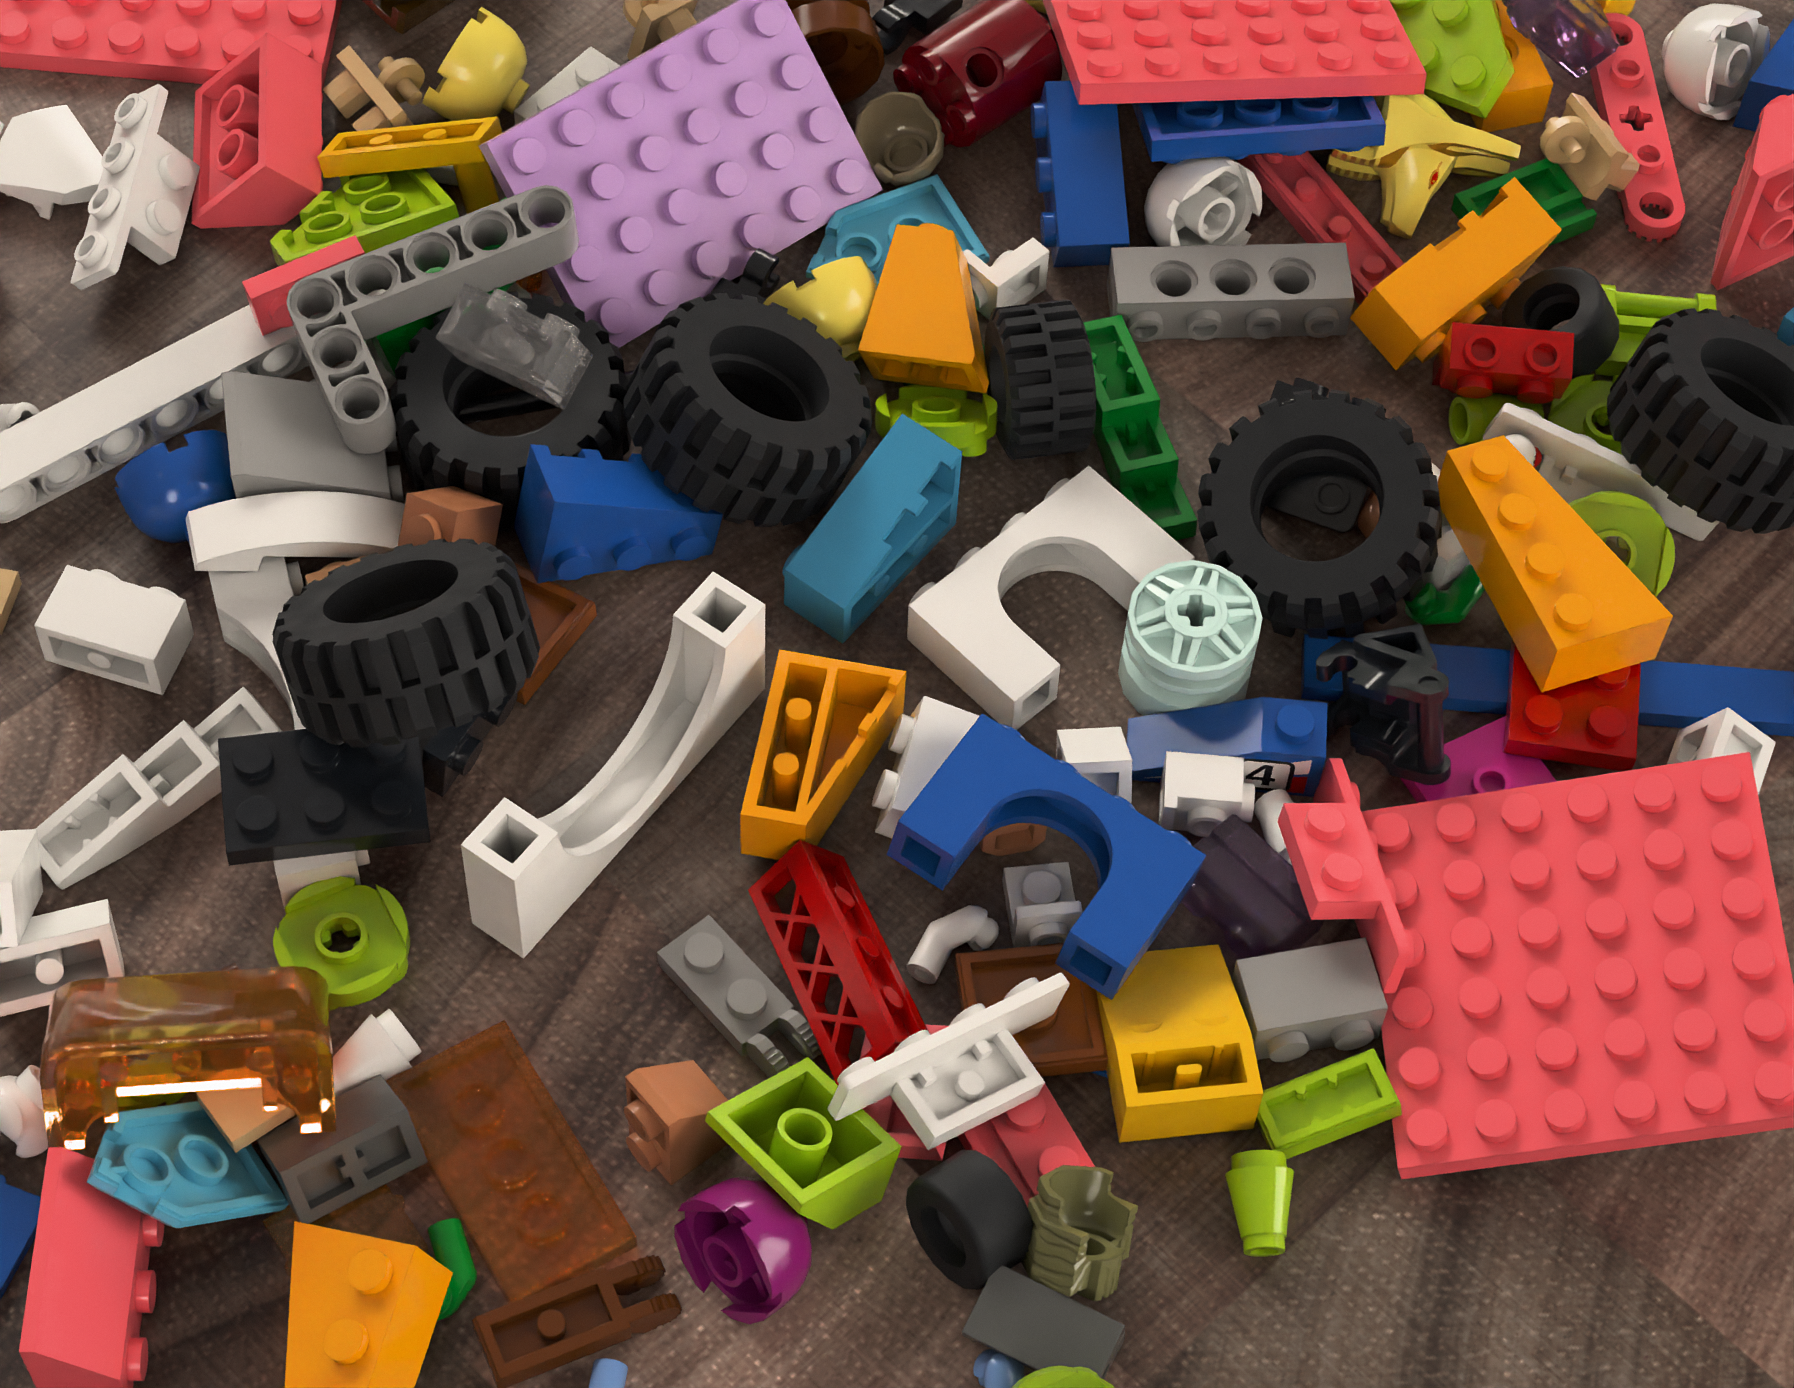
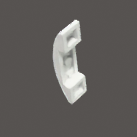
[185,491,405,571]

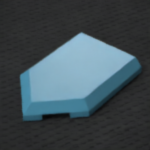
[806,174,990,285]
[87,1101,289,1228]

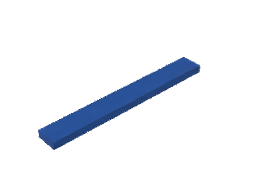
[1301,634,1794,737]

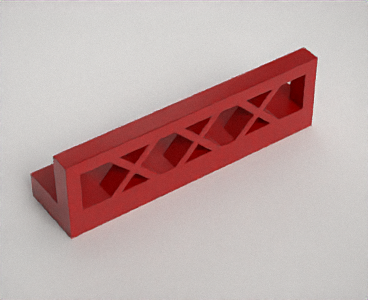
[748,840,927,1085]

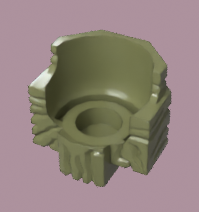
[1021,1165,1138,1301]

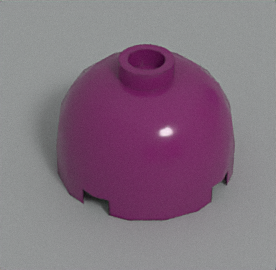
[674,1177,812,1324]

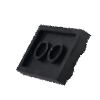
[218,729,431,866]

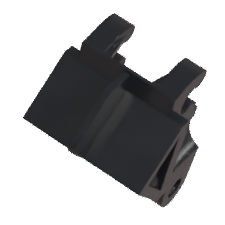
[1316,624,1451,785]

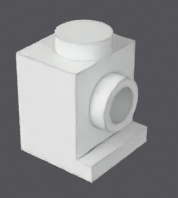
[1158,751,1255,837]

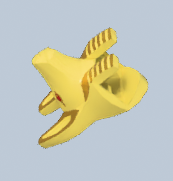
[1326,94,1521,239]

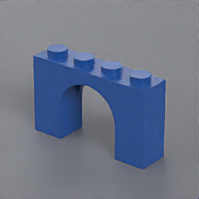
[887,713,1207,1000]

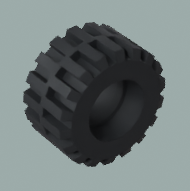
[984,299,1096,460]

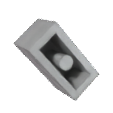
[1232,937,1388,1062]

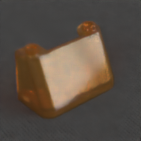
[39,966,336,1150]

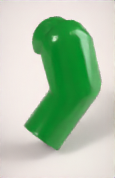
[1403,564,1486,625]
[427,1218,477,1321]

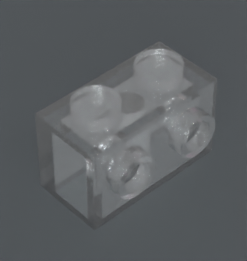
[436,283,593,410]

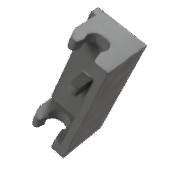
[256,1075,428,1224]
[962,1265,1125,1380]

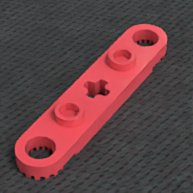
[1585,13,1685,243]

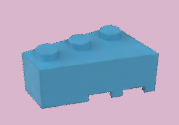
[782,413,962,644]

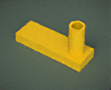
[317,116,502,214]

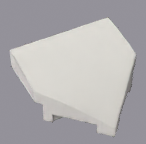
[0,105,103,220]

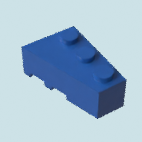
[1031,81,1130,268]

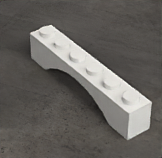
[208,556,370,909]

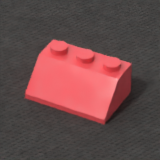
[191,32,323,229]
[1711,94,1794,291]
[19,1147,165,1388]

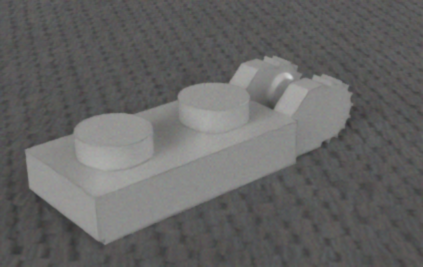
[657,915,822,1078]

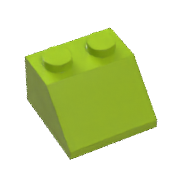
[705,1057,902,1230]

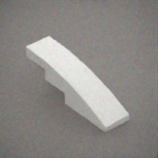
[36,687,282,890]

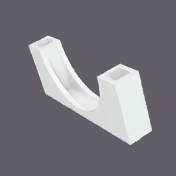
[461,572,765,959]

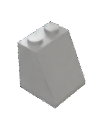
[221,371,404,502]

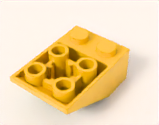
[1096,944,1263,1143]

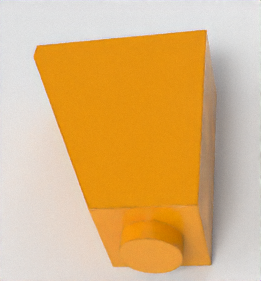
[858,223,989,393]

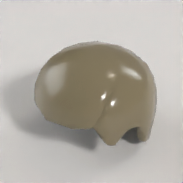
[854,91,945,186]

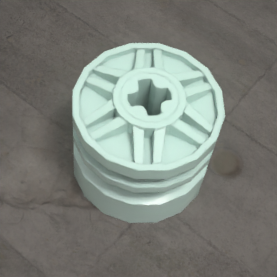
[1118,560,1262,716]

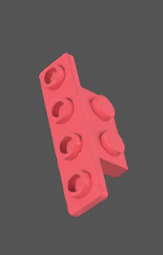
[1277,758,1414,993]

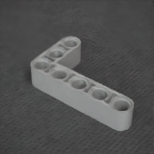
[286,185,579,454]

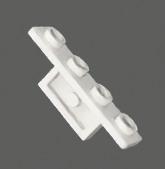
[71,84,200,290]
[1483,403,1720,561]
[827,972,1070,1150]

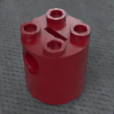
[893,0,1063,147]

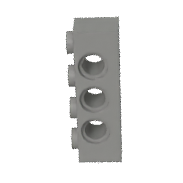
[1106,243,1355,342]

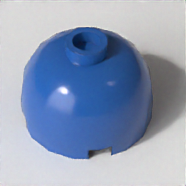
[114,430,236,545]

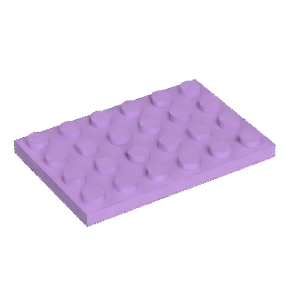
[479,0,883,348]

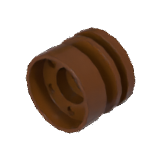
[786,0,885,106]

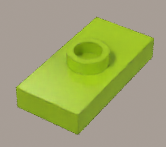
[1256,1048,1402,1160]

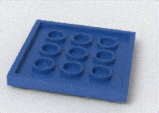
[1132,96,1386,164]

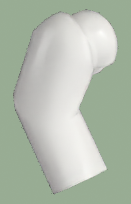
[906,905,999,984]

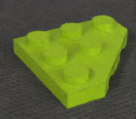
[1389,0,1515,119]
[270,168,459,266]

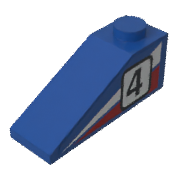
[1126,697,1327,797]

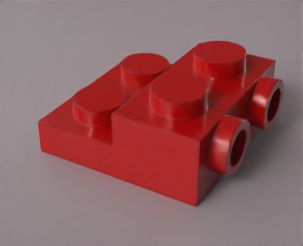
[1432,322,1574,404]

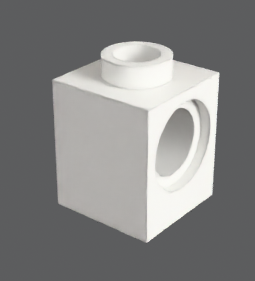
[1057,727,1132,803]

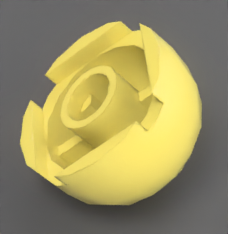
[422,7,530,121]
[763,256,878,362]

